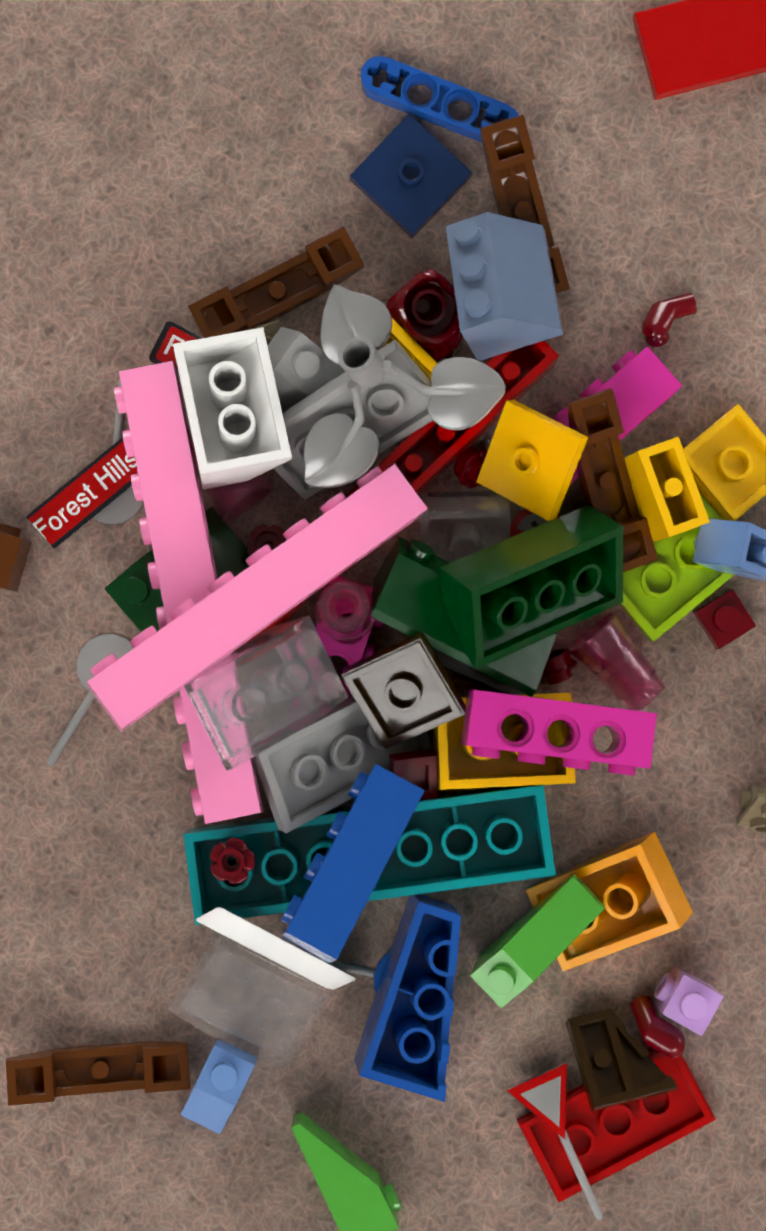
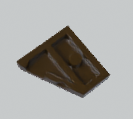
[566,1009,677,1112]

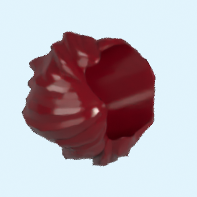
[386,268,463,362]

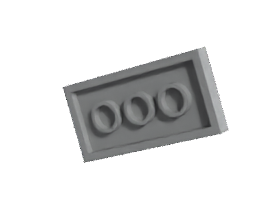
[273,340,433,500]
[250,696,433,834]

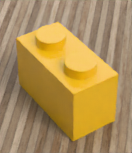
[624,436,710,543]

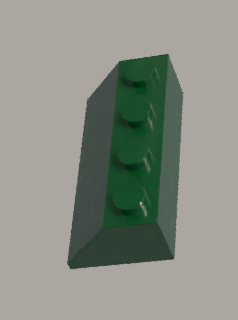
[440,505,623,669]
[370,536,557,697]

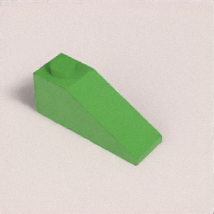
[470,874,605,1009]
[291,1112,403,1231]

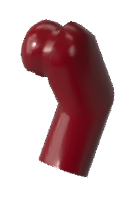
[642,292,697,347]
[630,996,685,1058]

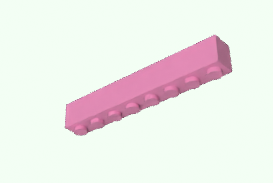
[87,464,428,732]

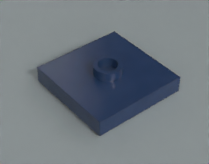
[350,114,472,238]

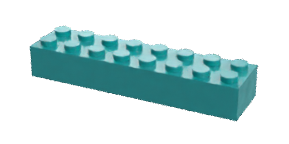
[183,785,556,925]

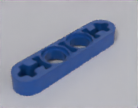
[360,56,519,143]

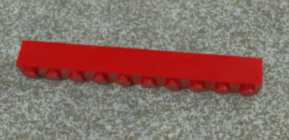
[233,341,559,666]

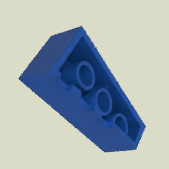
[281,764,425,963]
[354,894,461,1102]

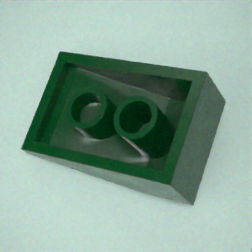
[104,506,249,632]

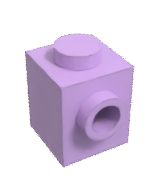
[653,965,724,1036]

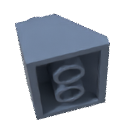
[446,212,563,361]

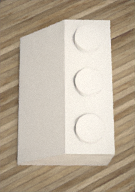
[173,327,292,490]

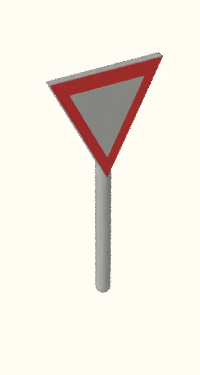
[506,1062,603,1220]

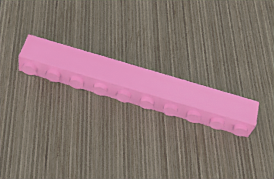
[114,361,264,824]

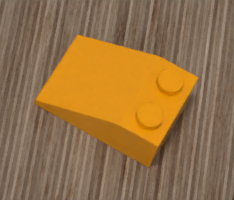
[525,832,693,971]

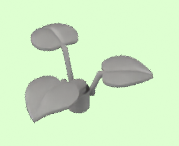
[304,284,506,488]

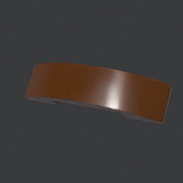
[480,114,570,293]
[188,226,364,338]
[568,388,658,572]
[6,1041,190,1106]

